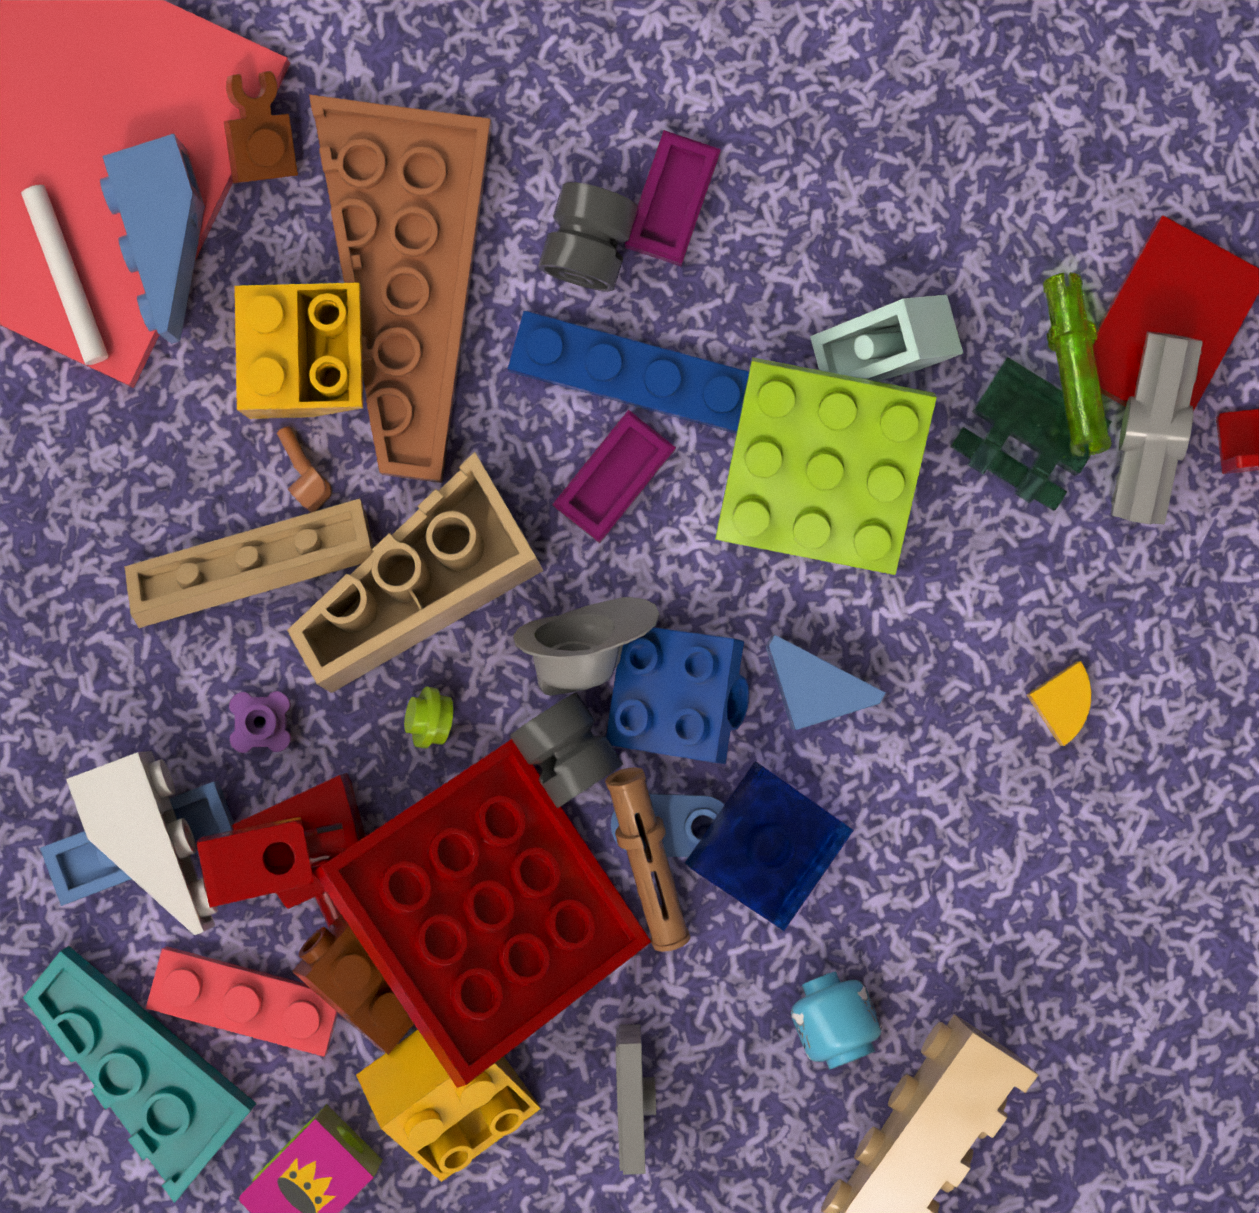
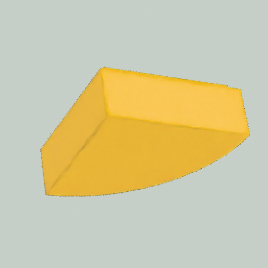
[1027,661,1091,746]

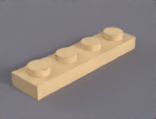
[124,499,374,628]

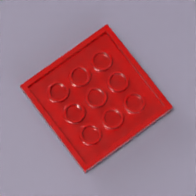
[313,739,651,1088]

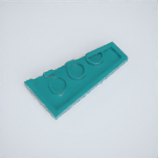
[23,946,257,1203]

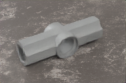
[1110,331,1203,525]

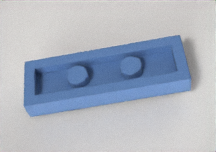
[40,781,234,906]

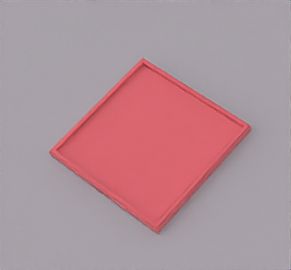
[0,0,290,388]

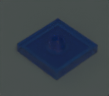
[684,761,854,931]

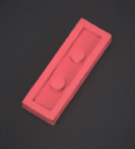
[146,946,338,1057]

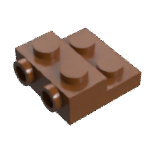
[292,914,414,1055]

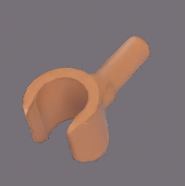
[277,426,332,512]

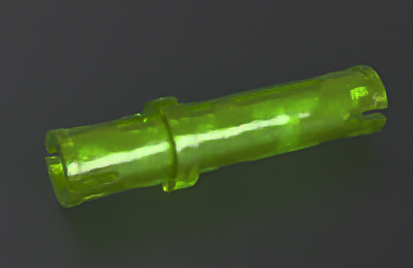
[1043,272,1112,456]

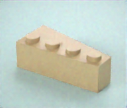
[287,452,544,693]
[821,1014,1038,1213]

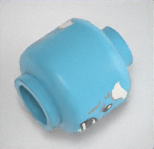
[791,971,882,1070]

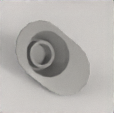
[513,597,660,696]

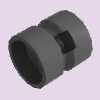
[538,182,638,292]
[510,692,624,808]

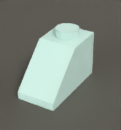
[810,295,963,381]

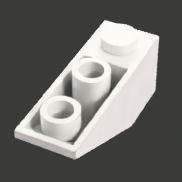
[66,751,218,935]

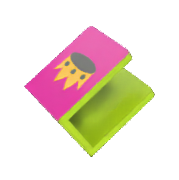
[239,1104,383,1213]

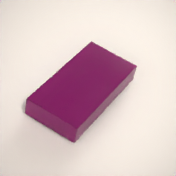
[624,130,721,267]
[552,410,676,544]

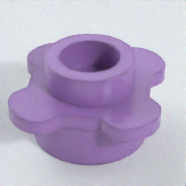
[229,691,291,753]

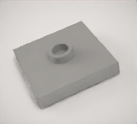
[616,1024,656,1175]

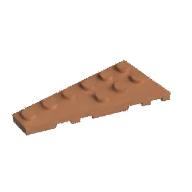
[309,95,492,483]

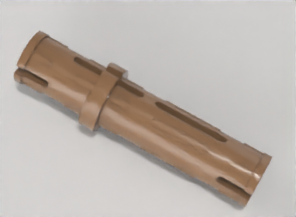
[605,767,691,952]

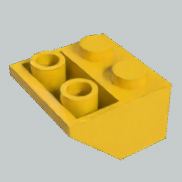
[234,283,363,419]
[356,1030,541,1182]

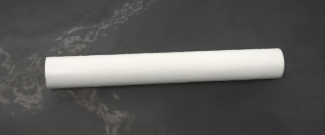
[21,185,109,365]

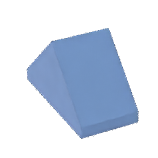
[766,635,885,730]

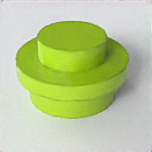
[404,686,453,749]

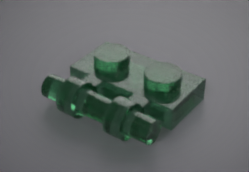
[950,357,1112,511]

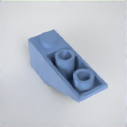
[100,134,205,344]

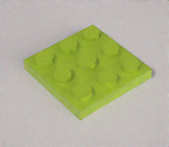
[715,357,937,575]

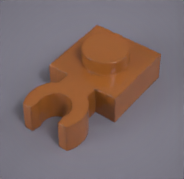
[224,71,298,183]

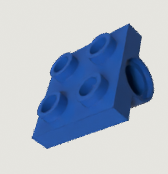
[606,627,749,764]

